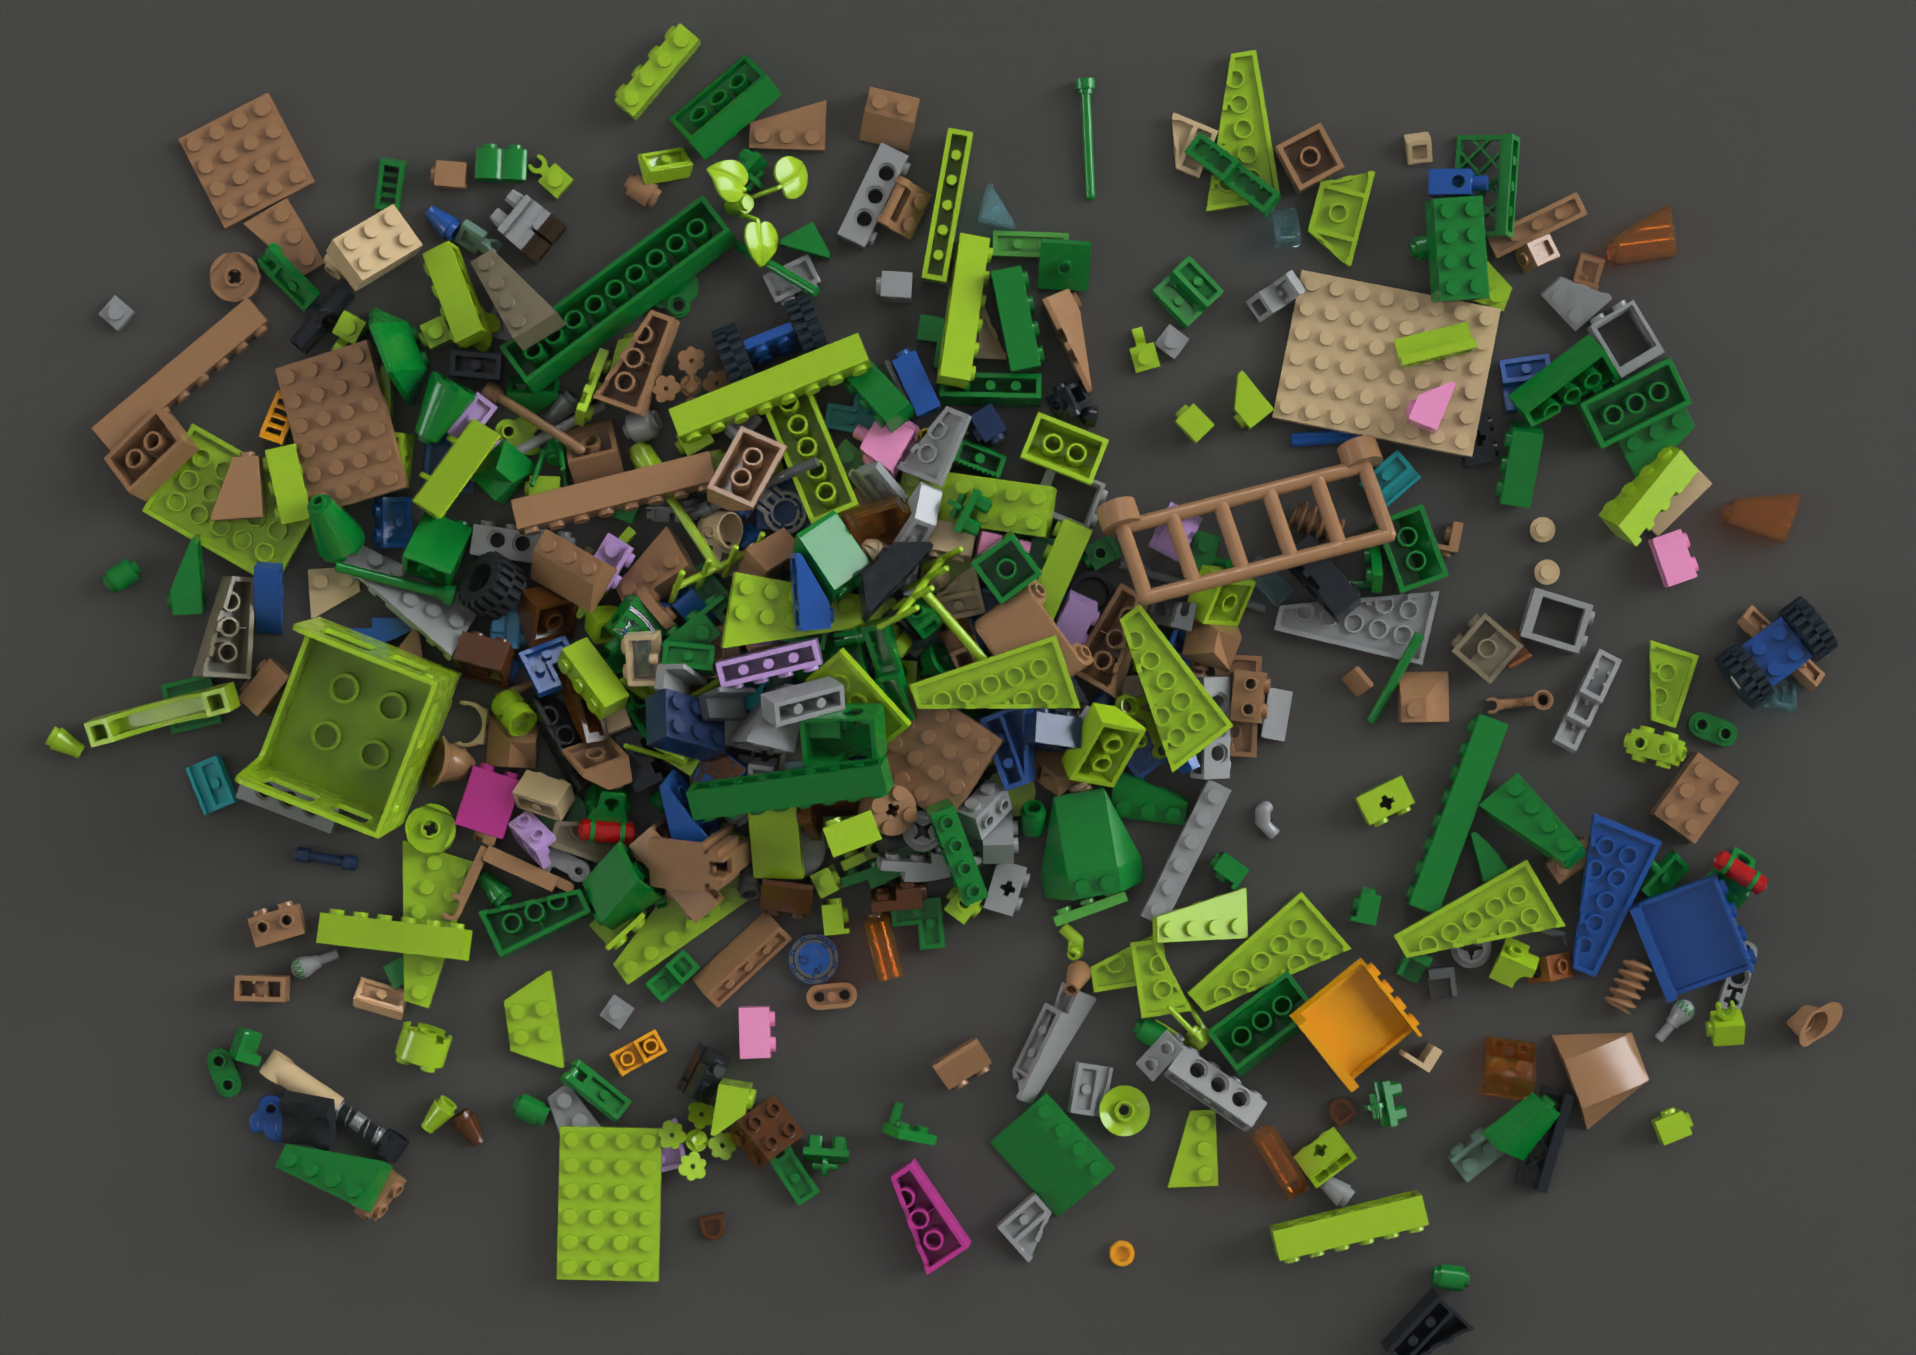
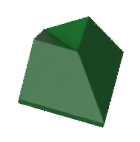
[472,438,536,504]

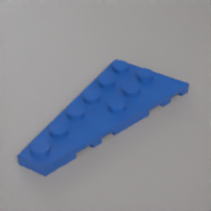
[1571,812,1662,977]

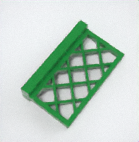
[1455,134,1520,239]

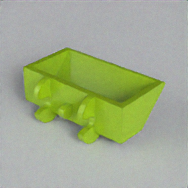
[411,418,501,519]

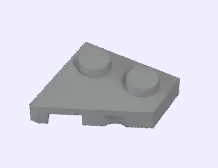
[1541,277,1612,332]

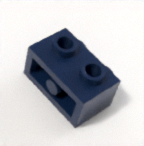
[970,403,1007,447]

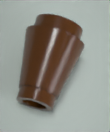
[451,1108,485,1147]

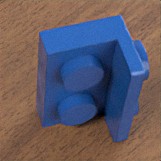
[371,497,413,549]

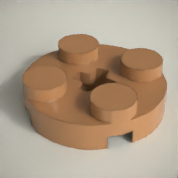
[210,252,262,304]

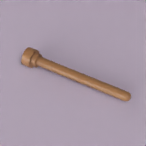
[481,381,585,454]

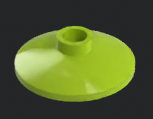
[1099,1085,1150,1136]

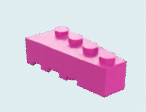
[890,1158,972,1275]

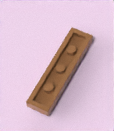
[1485,192,1588,260]
[1737,605,1825,692]

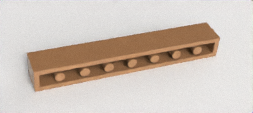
[92,297,271,451]
[511,451,715,536]

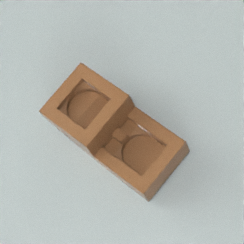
[1572,252,1605,291]

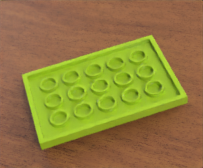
[142,423,311,575]
[557,1125,663,1282]

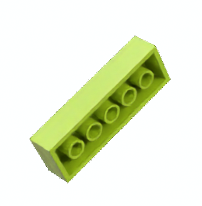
[766,394,862,524]
[896,472,1057,540]
[1269,1190,1429,1264]

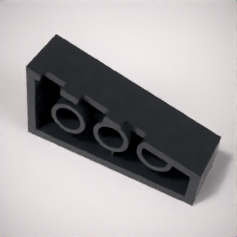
[527,691,591,796]
[610,714,668,793]

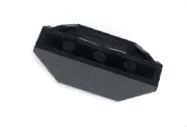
[858,542,934,622]

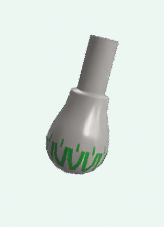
[291,949,340,979]
[1655,999,1695,1043]

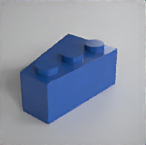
[979,708,1036,791]

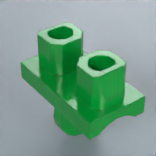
[737,148,769,192]
[947,488,993,536]
[1363,1080,1407,1127]
[803,1135,849,1177]

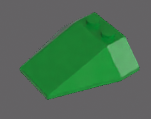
[368,307,431,406]
[1041,787,1145,900]

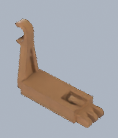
[442,845,574,921]

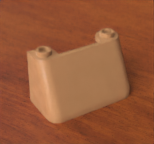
[975,579,1095,678]

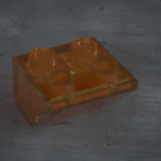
[1480,1036,1536,1100]

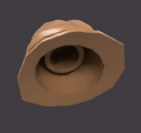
[427,736,476,788]

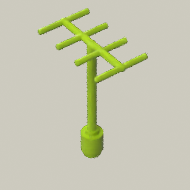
[628,442,766,604]
[877,546,988,661]

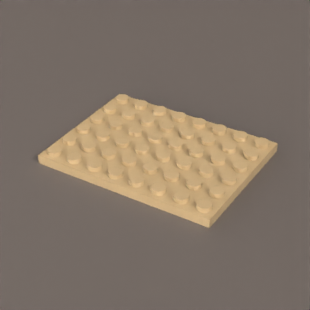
[1272,270,1501,458]

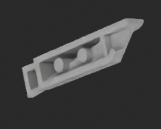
[1012,982,1096,1104]

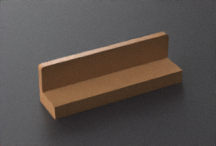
[692,911,792,1008]

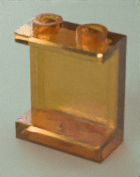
[842,495,911,550]

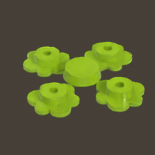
[657,1102,736,1181]

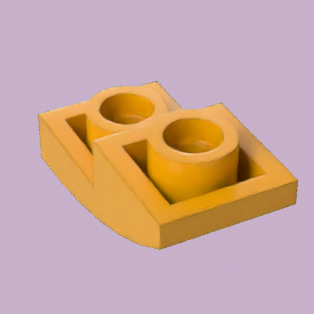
[609,1029,667,1077]

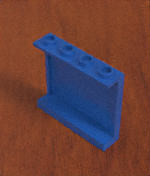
[1630,873,1757,1003]

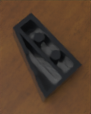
[1288,534,1361,623]
[1380,1288,1475,1355]

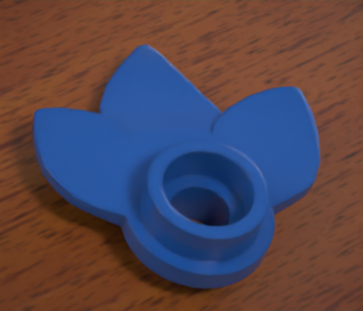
[249,1094,282,1143]

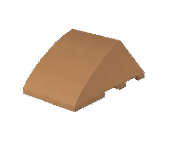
[1551,1032,1649,1130]

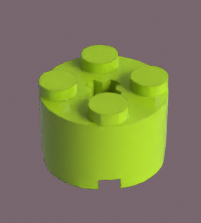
[395,1021,452,1073]

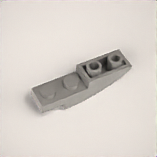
[876,845,983,882]

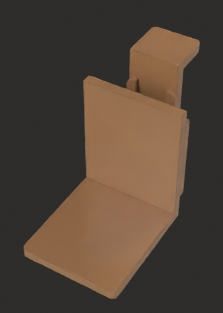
[648,824,752,893]

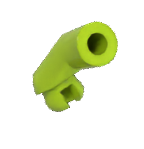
[1058,923,1084,961]

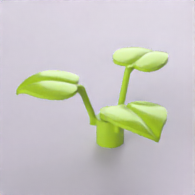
[706,156,808,267]

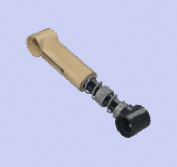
[259,1050,410,1163]

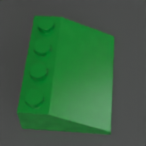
[990,1091,1115,1217]

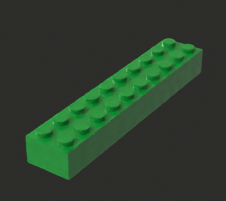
[500,195,738,394]

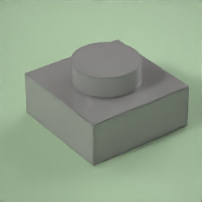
[99,295,136,331]
[1154,324,1189,360]
[599,994,635,1029]

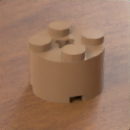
[858,784,918,836]

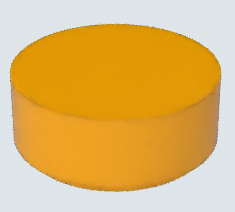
[1109,1240,1135,1266]

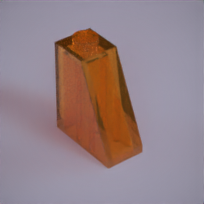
[1607,205,1677,266]
[1722,493,1802,544]
[863,912,904,982]
[1251,1124,1310,1201]

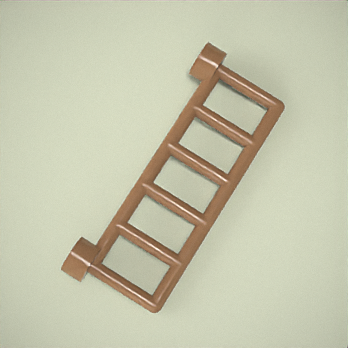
[1096,435,1396,605]

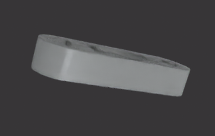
[1718,941,1757,1009]

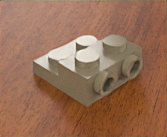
[1450,613,1523,684]

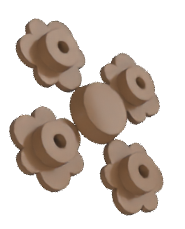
[652,346,731,404]

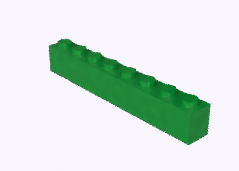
[1405,714,1509,913]
[686,756,894,822]

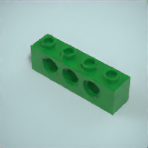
[924,798,989,907]

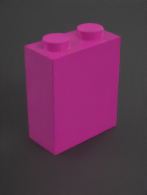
[454,762,520,839]

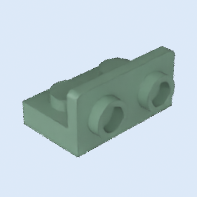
[1447,1127,1505,1182]

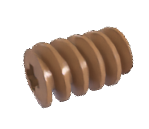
[1288,501,1345,544]
[1604,959,1654,1015]

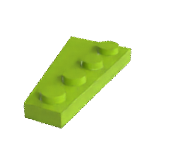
[1152,887,1248,943]

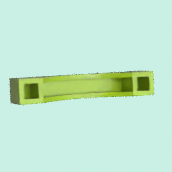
[83,681,241,748]

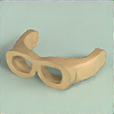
[454,700,490,747]

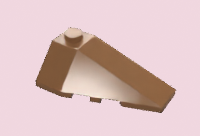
[1041,289,1092,394]

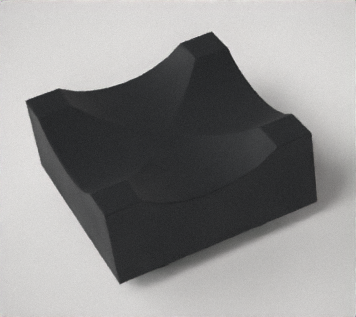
[279,1090,337,1151]

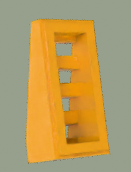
[259,390,291,446]

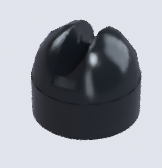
[1080,406,1098,427]

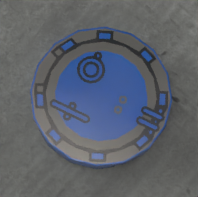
[789,934,839,984]

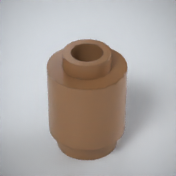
[623,173,663,208]

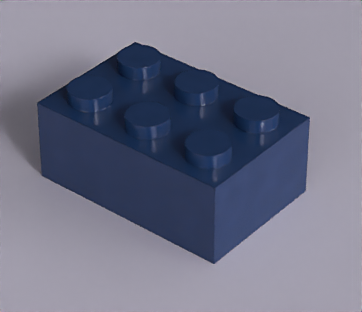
[645,688,726,762]

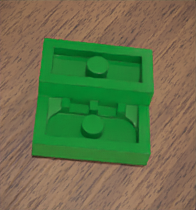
[1150,255,1224,329]

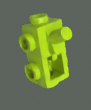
[1624,725,1687,769]

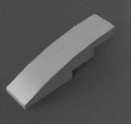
[1551,649,1622,754]

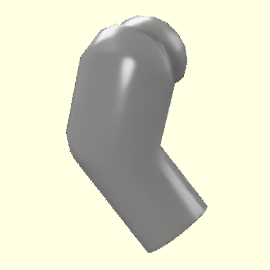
[1255,801,1280,839]

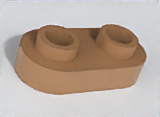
[636,585,677,631]
[806,982,857,1010]

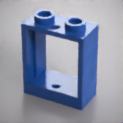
[892,349,941,420]

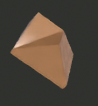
[1180,618,1242,672]
[486,715,539,769]

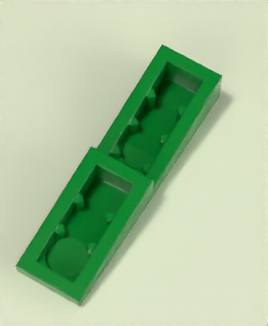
[1184,132,1282,218]
[861,616,916,721]

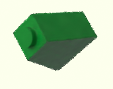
[1482,1093,1561,1161]

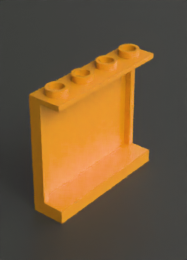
[1289,957,1422,1093]

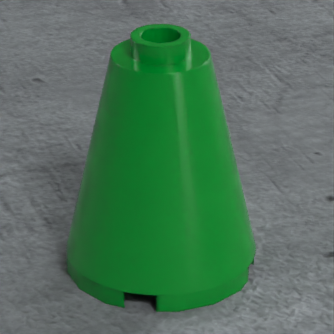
[415,371,477,445]
[307,494,366,563]

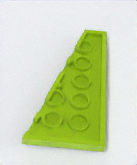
[1206,50,1280,213]
[720,572,882,648]
[1119,604,1233,773]
[910,635,1081,709]
[403,840,473,1008]
[1393,859,1565,958]
[613,876,748,985]
[1187,891,1352,1012]

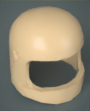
[697,510,743,550]

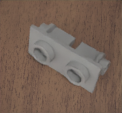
[646,496,698,522]
[1135,1030,1185,1082]

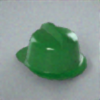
[920,631,957,677]

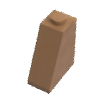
[211,452,267,521]

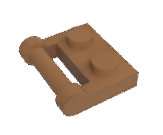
[876,175,932,240]

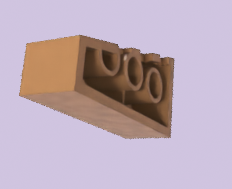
[1076,583,1149,699]

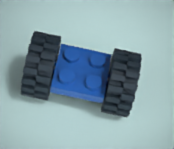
[711,293,828,384]
[1714,596,1838,709]

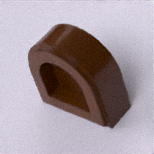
[1328,1097,1359,1128]
[698,1212,726,1240]

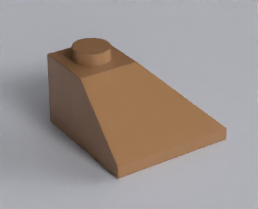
[1398,671,1449,723]
[561,735,632,790]

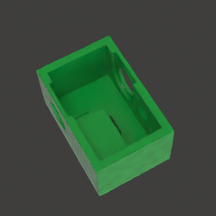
[799,703,888,766]

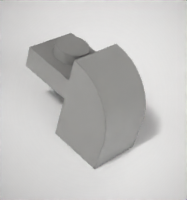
[1246,270,1306,323]

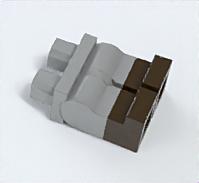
[490,190,568,265]

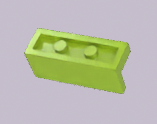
[1394,322,1477,369]

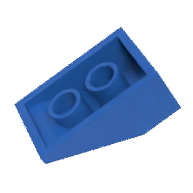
[659,766,722,842]

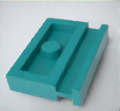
[1358,450,1421,507]
[185,754,239,815]

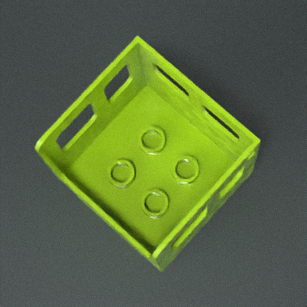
[234,617,462,839]

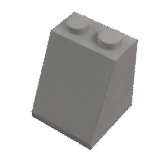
[730,684,799,754]

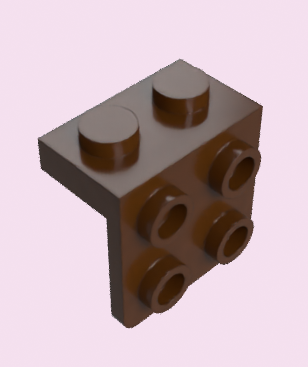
[796,800,859,841]
[728,1096,804,1171]

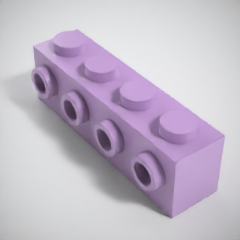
[715,637,823,689]

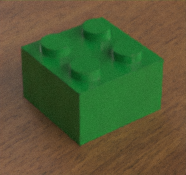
[970,530,1042,604]

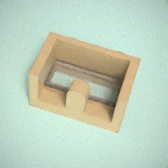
[621,630,663,686]

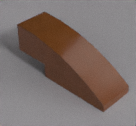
[558,673,610,744]

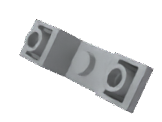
[871,482,942,565]

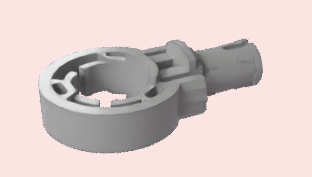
[756,485,807,533]

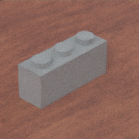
[760,676,846,727]

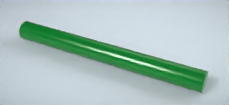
[735,241,820,297]
[1367,631,1424,724]

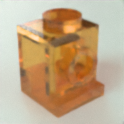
[940,617,977,652]

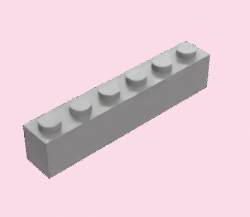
[1140,779,1232,921]

